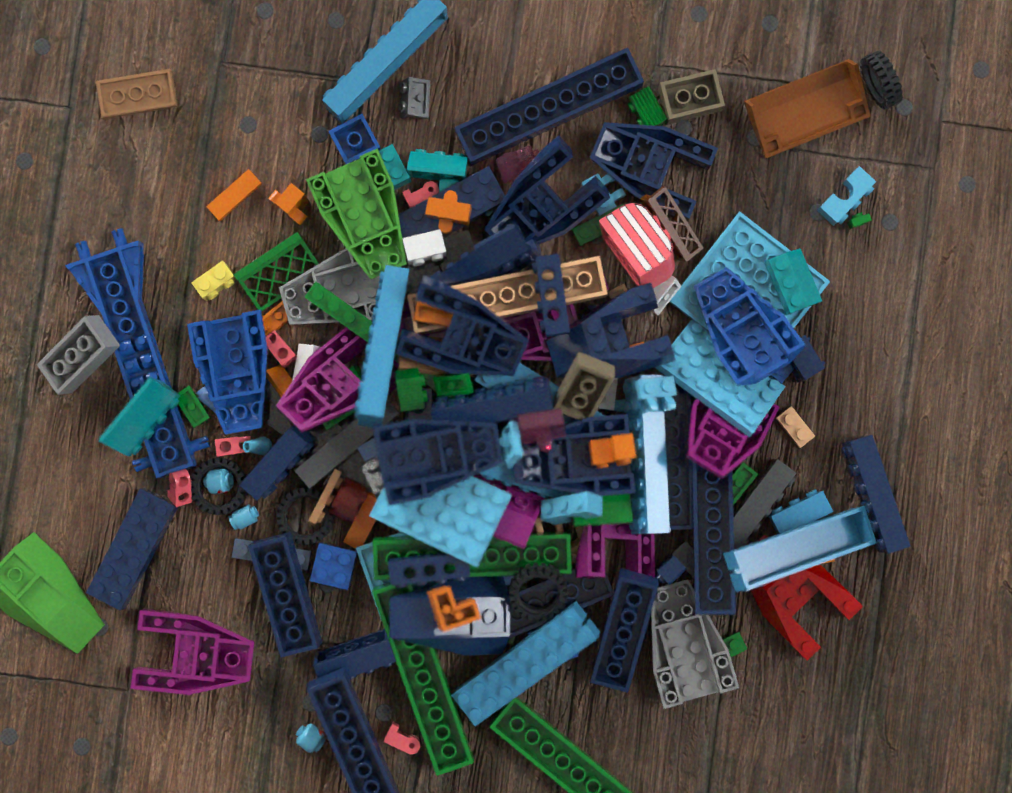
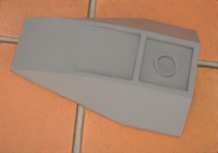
[279,248,405,325]
[651,579,739,709]

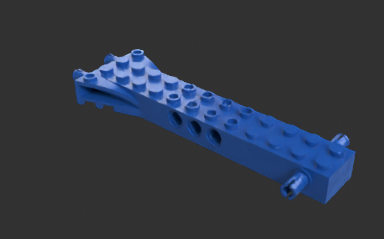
[65,228,210,478]

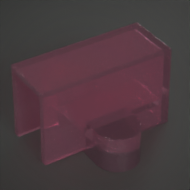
[496,146,539,184]
[518,408,565,452]

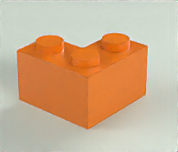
[588,434,636,469]
[427,585,481,632]

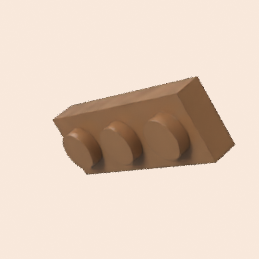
[308,469,343,526]

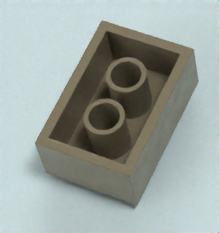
[658,69,725,125]
[553,352,615,420]

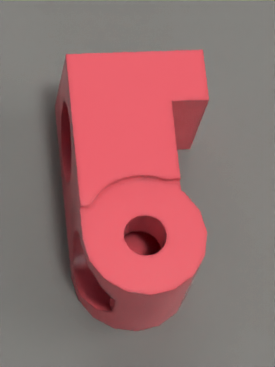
[402,181,439,209]
[266,330,297,368]
[215,436,251,457]
[167,469,192,507]
[384,722,421,754]

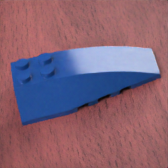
[694,267,805,386]
[187,310,268,435]

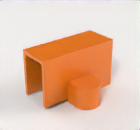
[268,183,310,225]
[425,190,472,234]

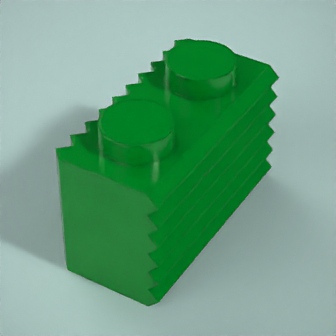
[627,86,667,126]
[395,367,428,412]

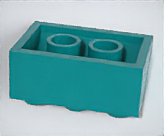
[407,149,468,182]
[765,248,822,316]

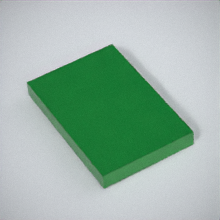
[570,492,633,527]

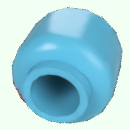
[203,469,234,494]
[296,723,325,753]

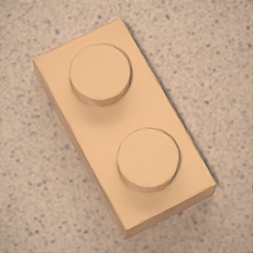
[776,406,815,448]

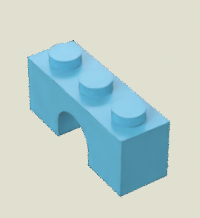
[817,166,876,226]
[541,491,602,525]

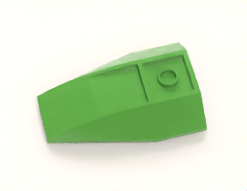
[306,148,407,280]
[0,532,105,654]

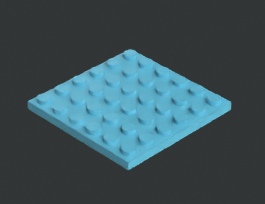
[669,211,830,332]

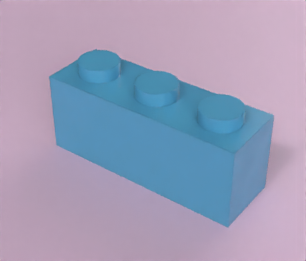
[768,489,833,534]

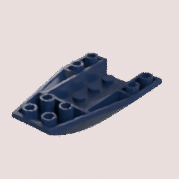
[389,576,510,655]

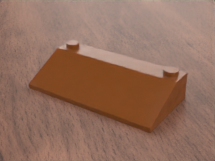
[744,59,871,158]

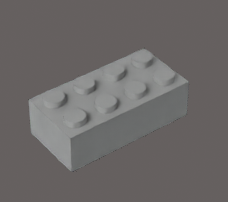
[37,315,120,395]

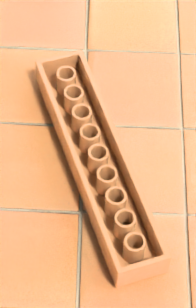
[407,256,607,335]

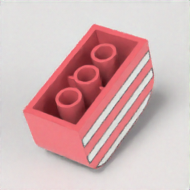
[599,203,675,288]

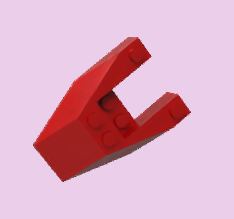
[750,535,863,661]

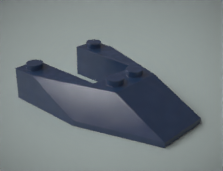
[590,122,718,222]
[485,135,610,244]
[396,276,529,376]
[547,283,675,378]

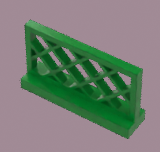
[233,232,319,311]

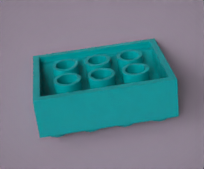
[99,377,180,456]

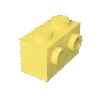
[192,261,237,301]

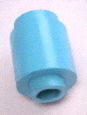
[229,504,259,530]

